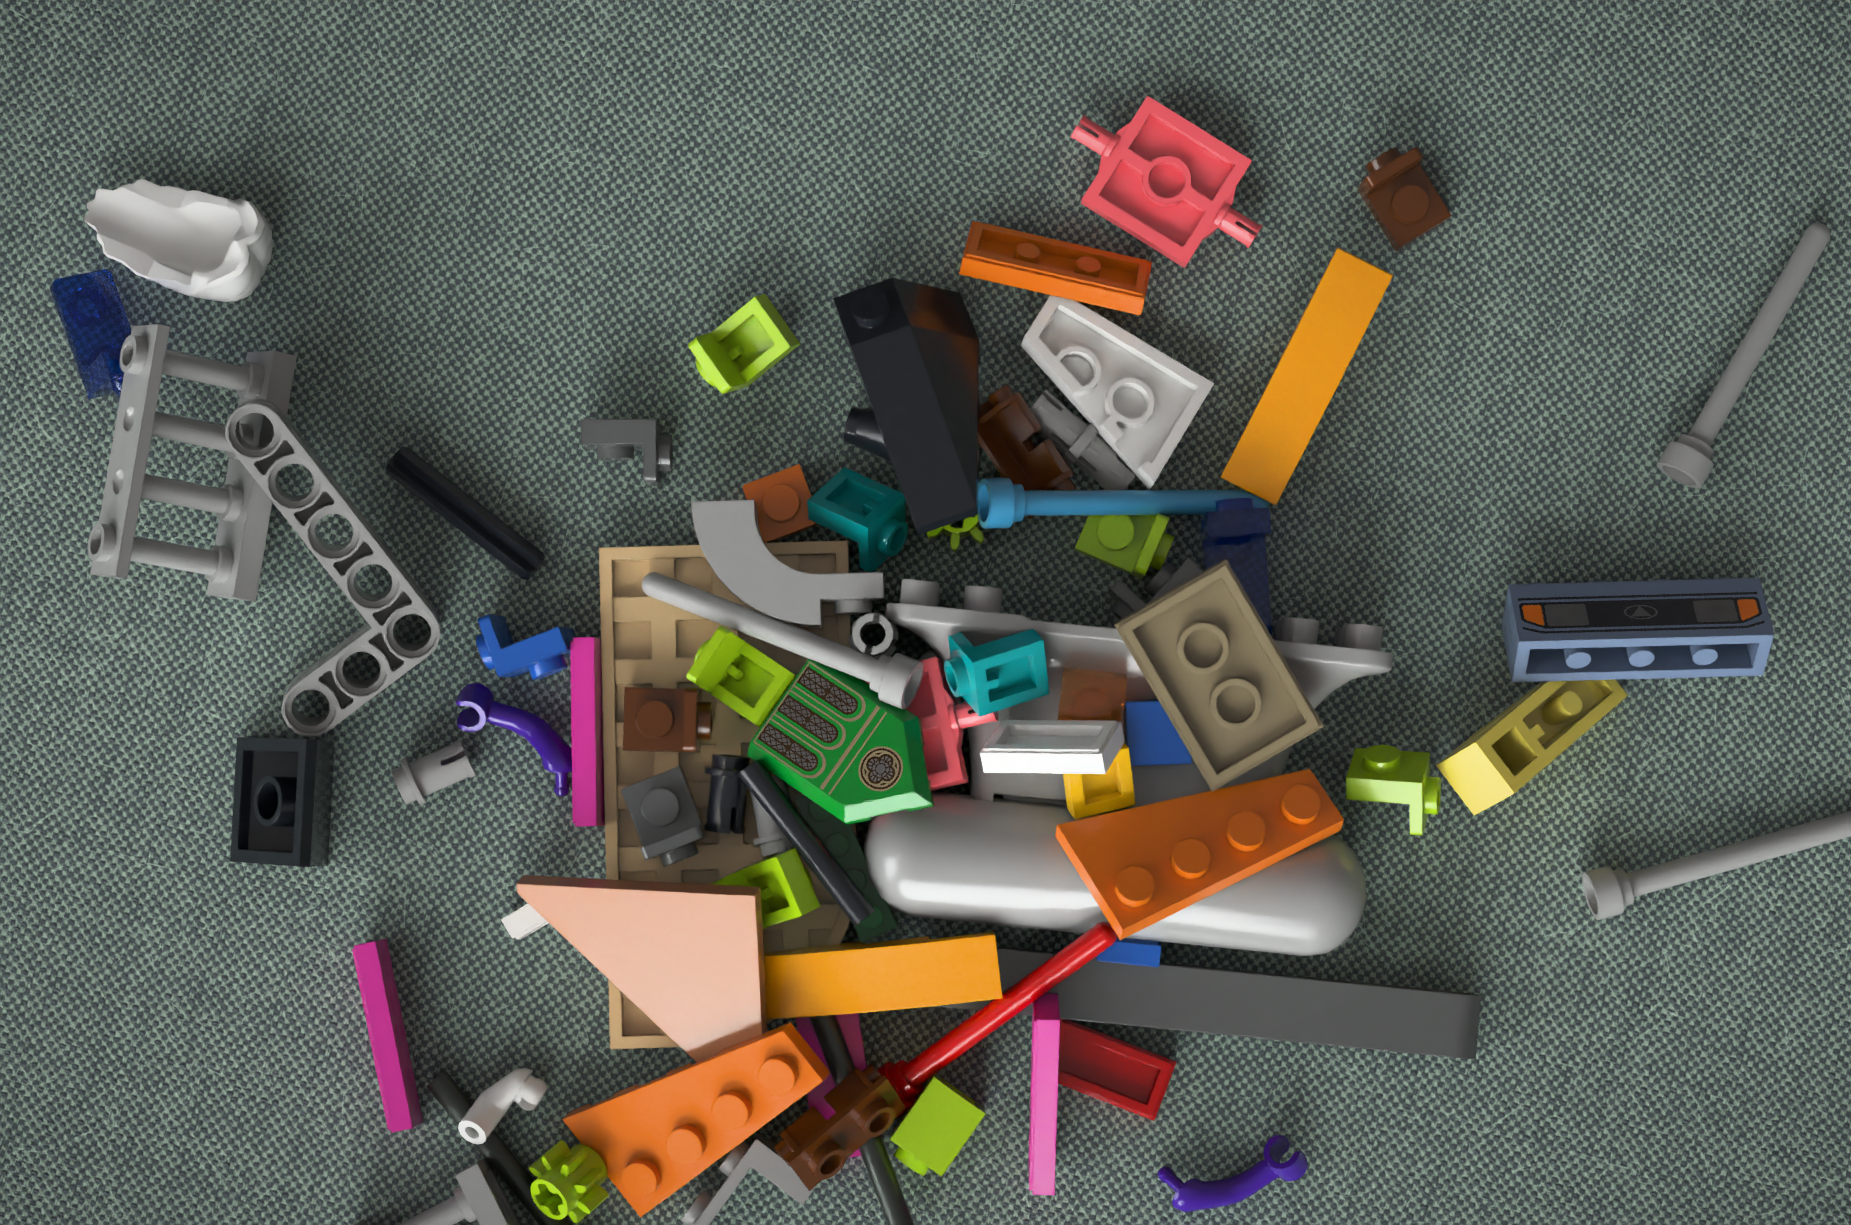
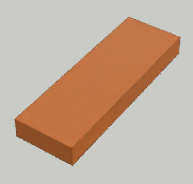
[959,221,1152,316]

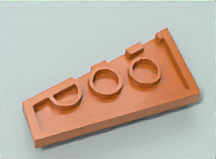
[1055,769,1344,940]
[562,1022,831,1218]

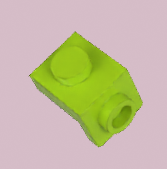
[688,294,800,394]
[686,626,796,728]
[1346,745,1441,836]
[710,848,821,929]

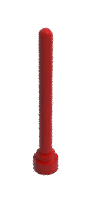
[877,921,1117,1118]

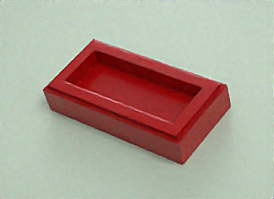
[1058,1019,1177,1121]

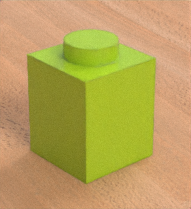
[890,1073,986,1177]

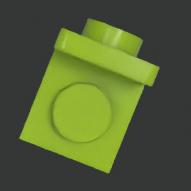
[1074,513,1175,580]

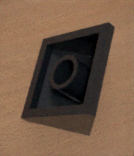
[230,737,335,867]

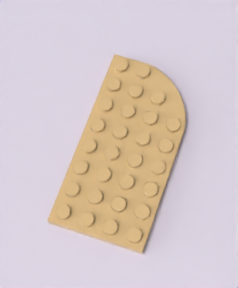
[599,540,857,1049]

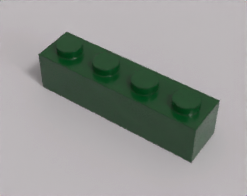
[794,795,898,943]

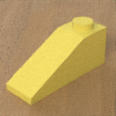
[1436,680,1628,815]

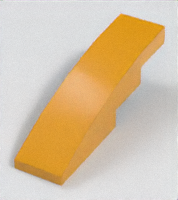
[1221,247,1393,505]
[764,932,1002,1019]

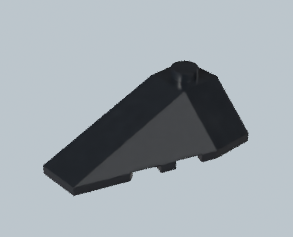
[833,278,981,535]

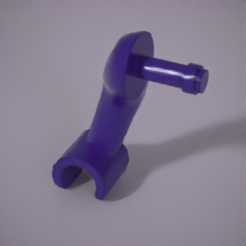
[456,683,572,796]
[1158,1135,1308,1212]

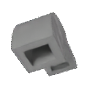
[691,500,885,629]

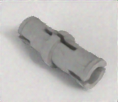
[1030,389,1136,490]
[849,613,899,659]

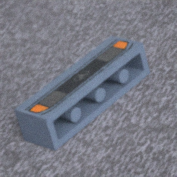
[1501,578,1774,682]

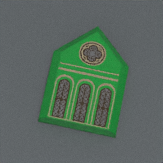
[747,659,934,825]

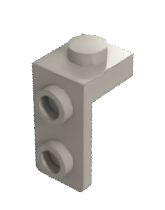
[681,1133,818,1225]

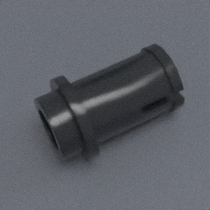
[704,754,750,834]

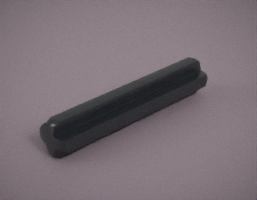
[385,447,545,580]

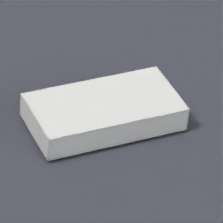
[980,720,1125,774]

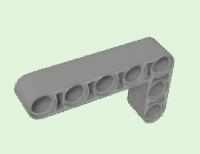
[225,399,440,737]

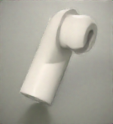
[458,1068,547,1145]

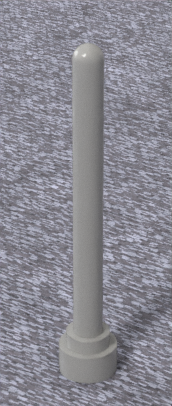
[1657,223,1830,489]
[642,572,924,710]
[1582,811,1851,920]

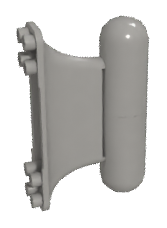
[863,579,1393,956]

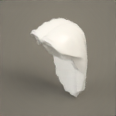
[84,179,274,302]

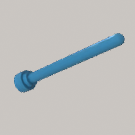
[978,478,1270,529]

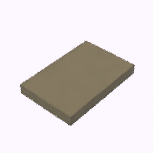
[1114,559,1324,792]

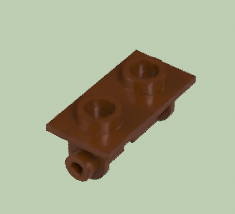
[977,384,1077,519]
[773,1064,906,1191]

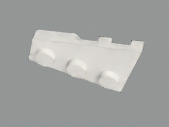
[1020,295,1214,490]

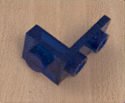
[50,269,131,399]
[1200,498,1272,635]

